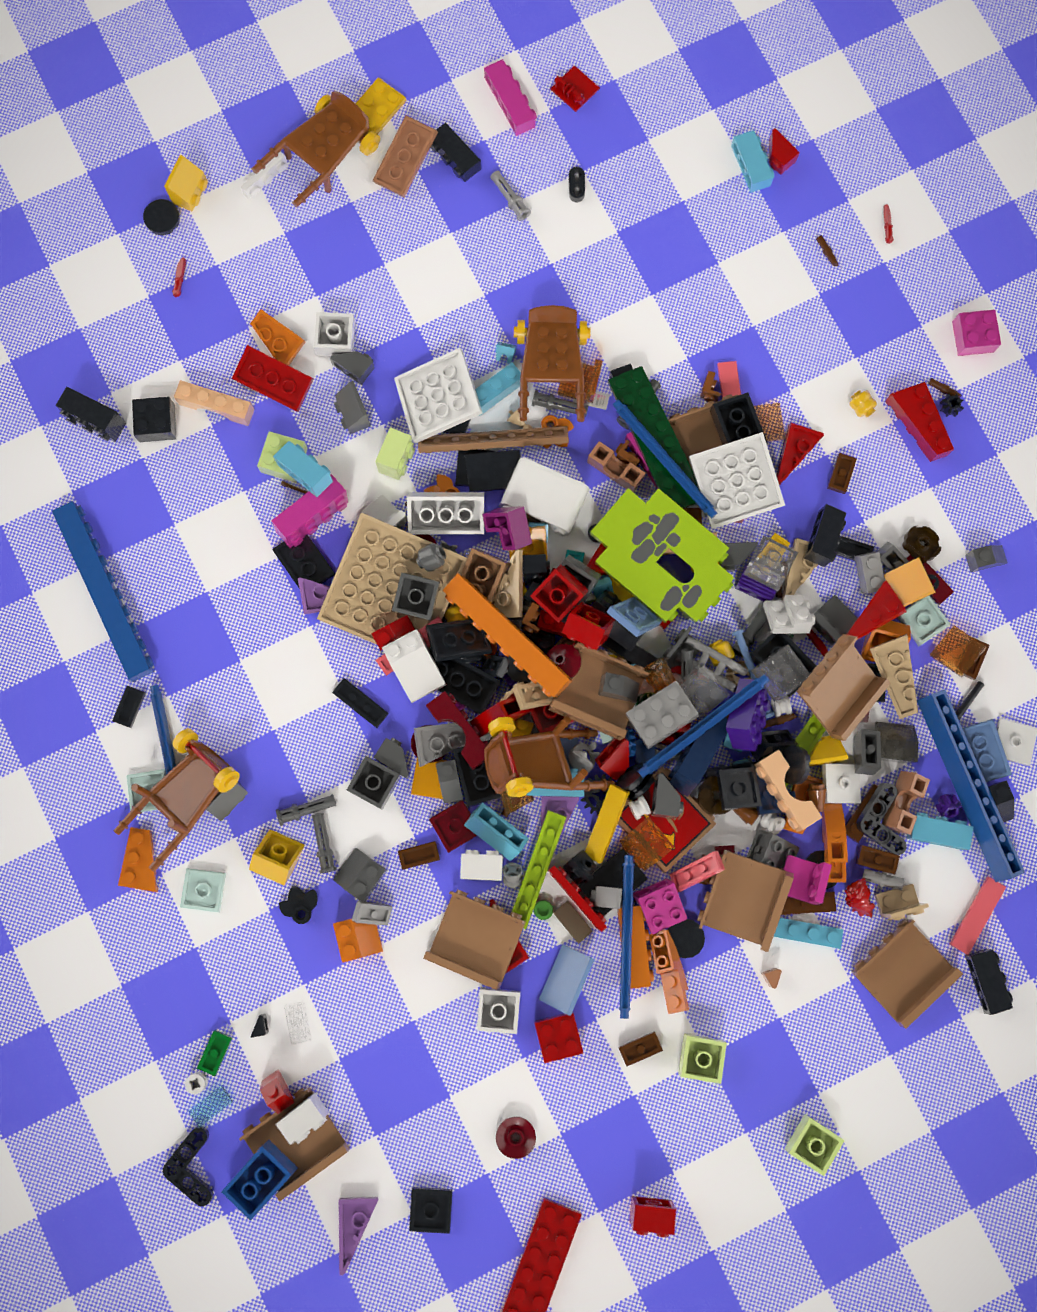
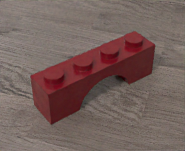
[426,691,488,770]

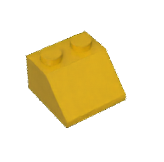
[164,155,208,212]
[249,829,305,886]

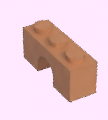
[587,441,645,493]
[882,771,930,835]

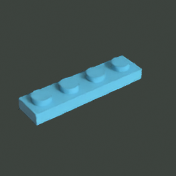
[774,918,844,949]

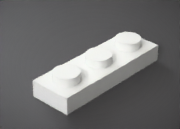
[240,151,288,200]

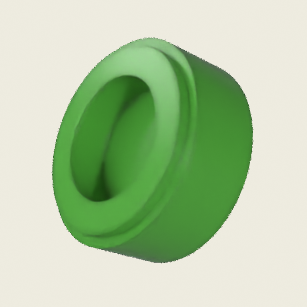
[534,900,553,920]

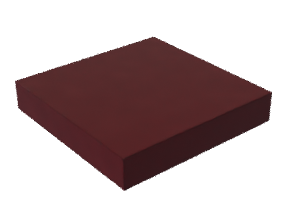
[429,800,477,853]

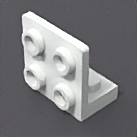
[355,494,408,528]

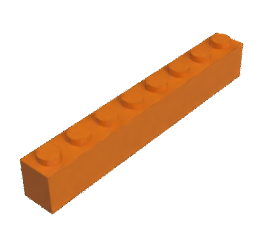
[442,573,573,698]

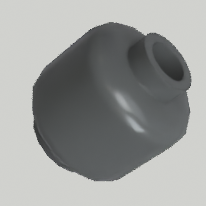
[416,543,446,572]

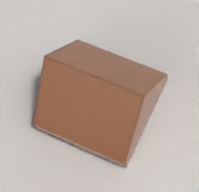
[761,968,782,989]

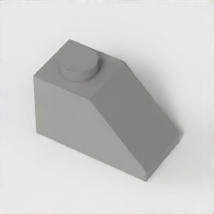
[590,886,622,909]

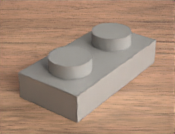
[352,901,393,926]

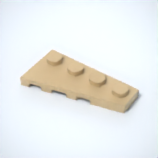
[870,634,918,719]

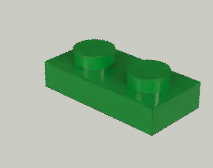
[196,1030,233,1077]

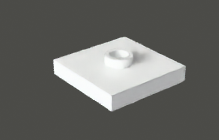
[997,718,1037,766]
[822,764,861,804]

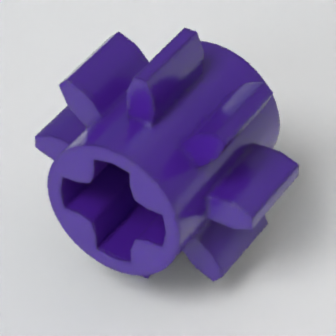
[935,794,962,818]

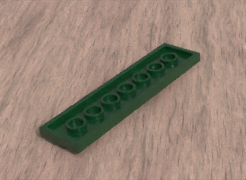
[607,366,699,509]

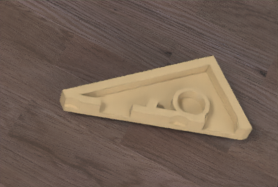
[781,538,818,601]
[493,549,523,618]

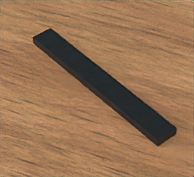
[523,580,663,679]

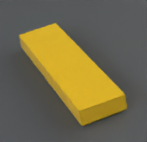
[585,784,630,864]

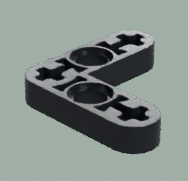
[856,783,907,855]
[162,1126,214,1207]

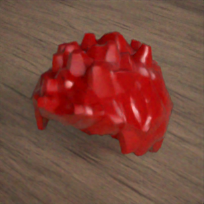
[845,878,875,918]

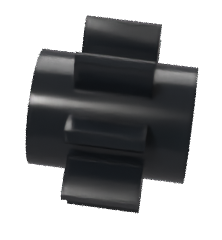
[940,394,964,417]

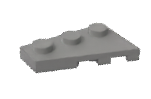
[414,721,472,767]

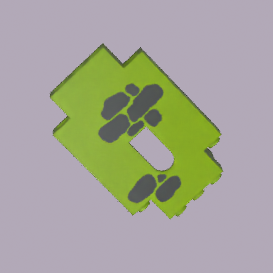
[590,488,734,623]

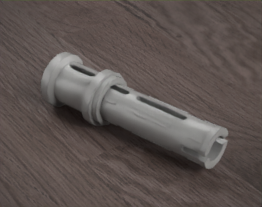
[490,170,531,221]

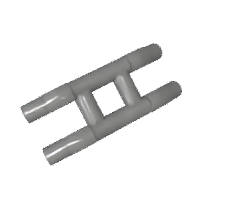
[675,636,748,693]

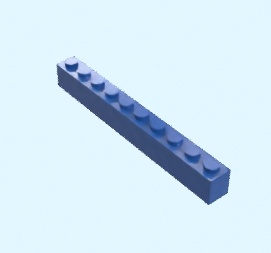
[52,501,154,682]
[917,689,1025,883]

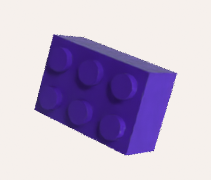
[726,678,770,751]

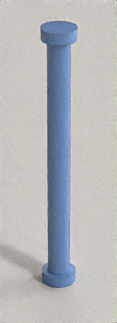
[732,629,775,718]

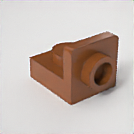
[700,371,721,402]
[615,440,640,467]
[521,602,540,634]

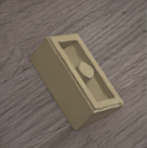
[553,900,593,944]

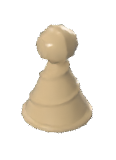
[507,409,532,429]

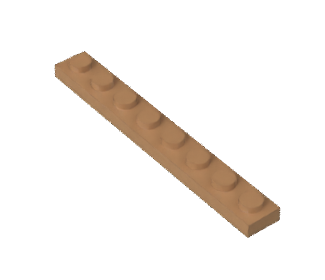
[418,426,569,453]

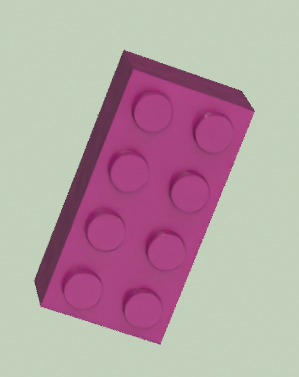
[271,474,349,548]

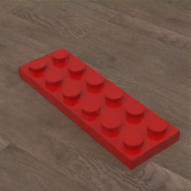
[501,1197,582,1312]

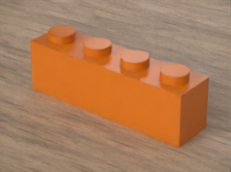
[617,905,654,989]

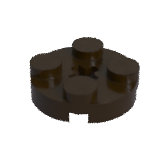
[902,525,942,563]
[697,776,730,815]

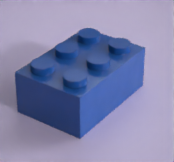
[221,1139,298,1221]

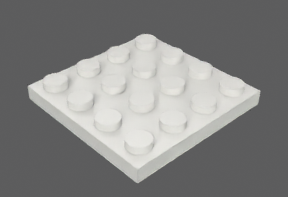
[394,348,483,444]
[689,432,785,529]

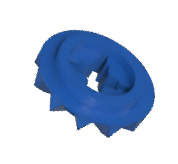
[625,726,636,757]

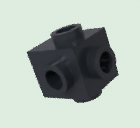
[562,850,598,885]

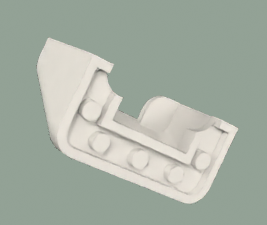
[499,458,589,537]

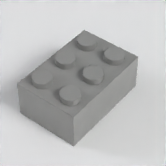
[626,681,699,749]

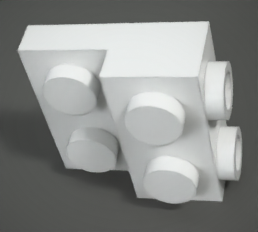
[763,595,815,634]

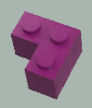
[482,506,532,550]

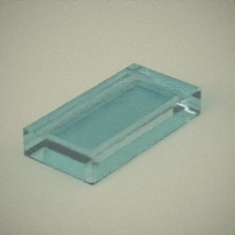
[188,1085,234,1127]

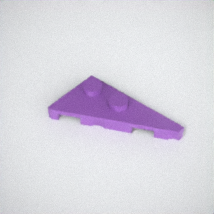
[298,578,330,615]
[541,796,579,838]
[338,1197,379,1276]

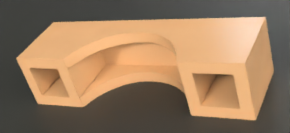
[174,380,255,426]
[754,750,822,832]

